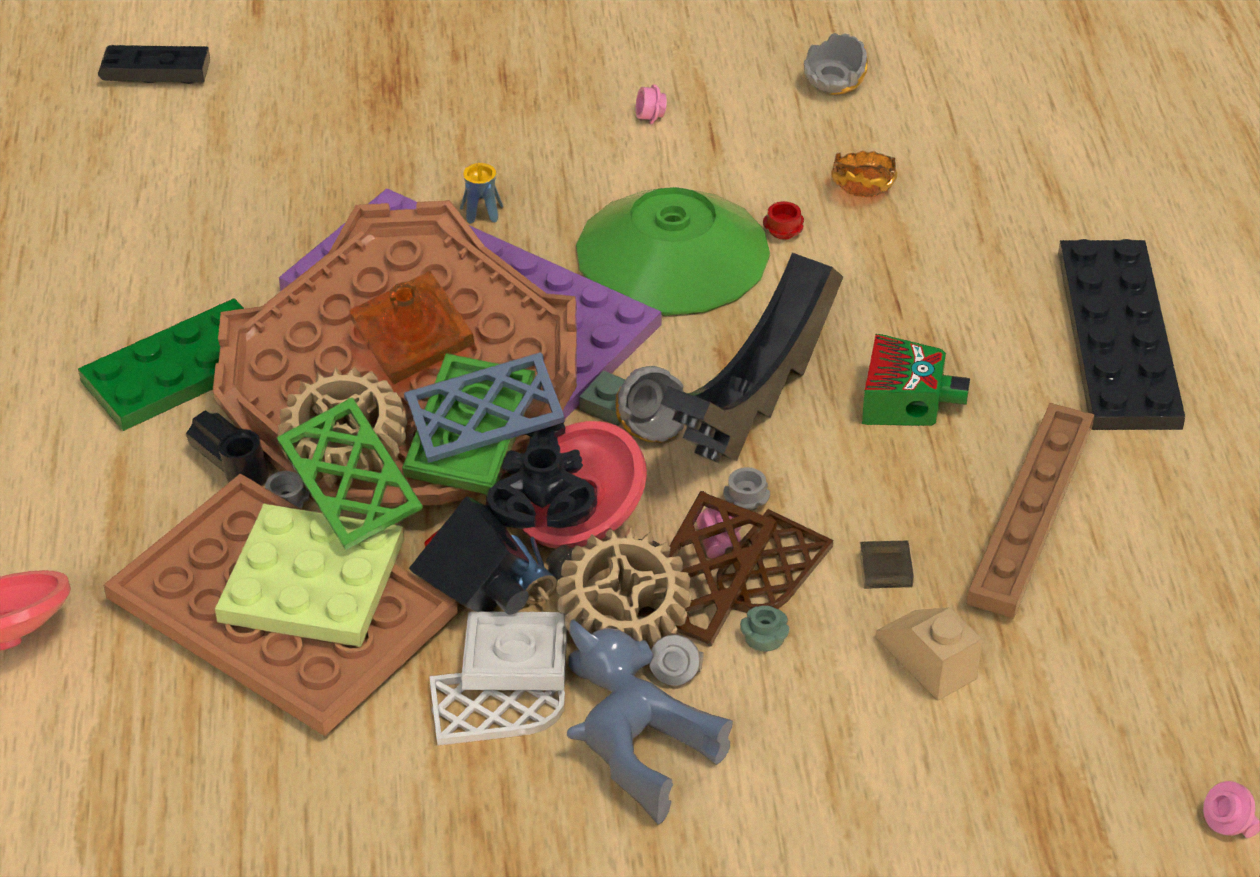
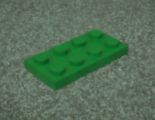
[78,298,244,431]

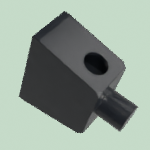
[409,496,529,615]

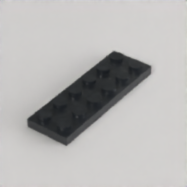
[1058,239,1186,430]

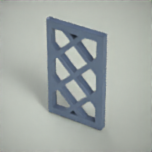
[404,352,565,463]

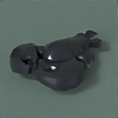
[485,422,597,529]

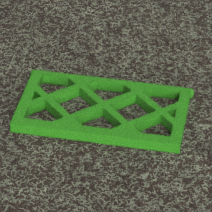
[277,398,423,550]

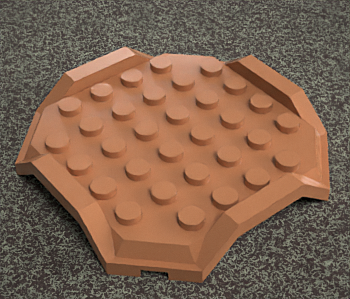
[213,200,577,507]

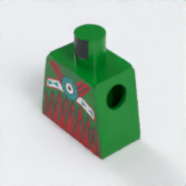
[862,334,970,426]

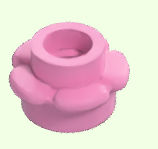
[635,84,667,124]

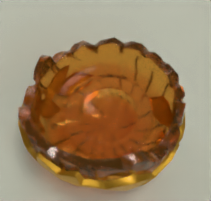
[831,150,897,197]

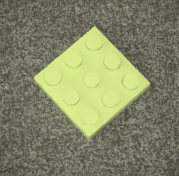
[215,504,404,647]

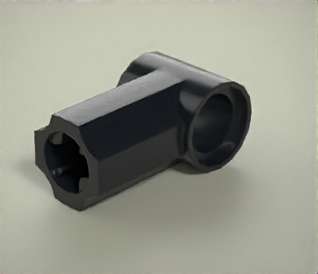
[186,410,269,486]

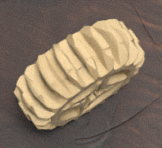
[278,366,407,488]
[557,527,692,649]

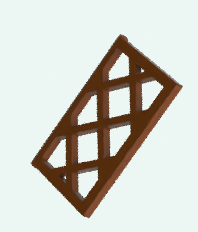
[638,491,777,646]

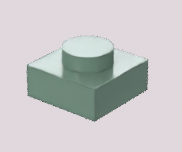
[579,370,625,426]

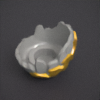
[804,33,868,95]
[615,366,684,443]

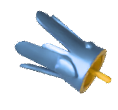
[460,162,503,224]

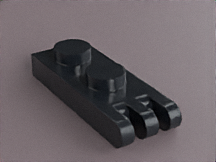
[98,45,210,84]

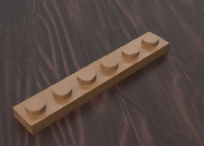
[966,403,1094,618]

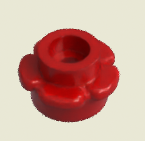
[763,201,804,240]

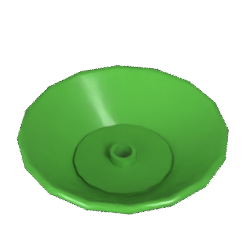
[576,187,770,316]

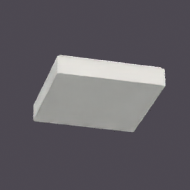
[462,612,567,690]

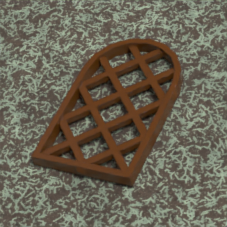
[717,509,834,613]

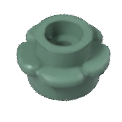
[740,606,790,652]

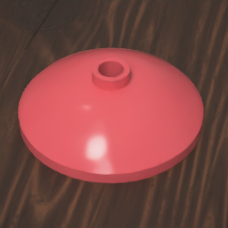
[522,421,647,549]
[0,570,71,650]

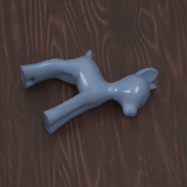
[567,619,733,825]

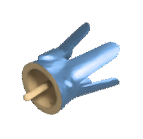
[512,535,557,604]

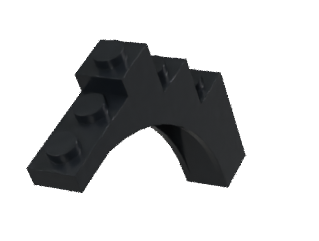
[661,253,843,463]

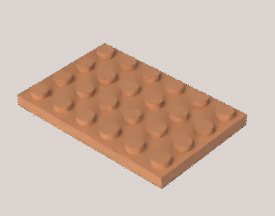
[103,474,458,736]

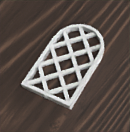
[429,673,565,746]

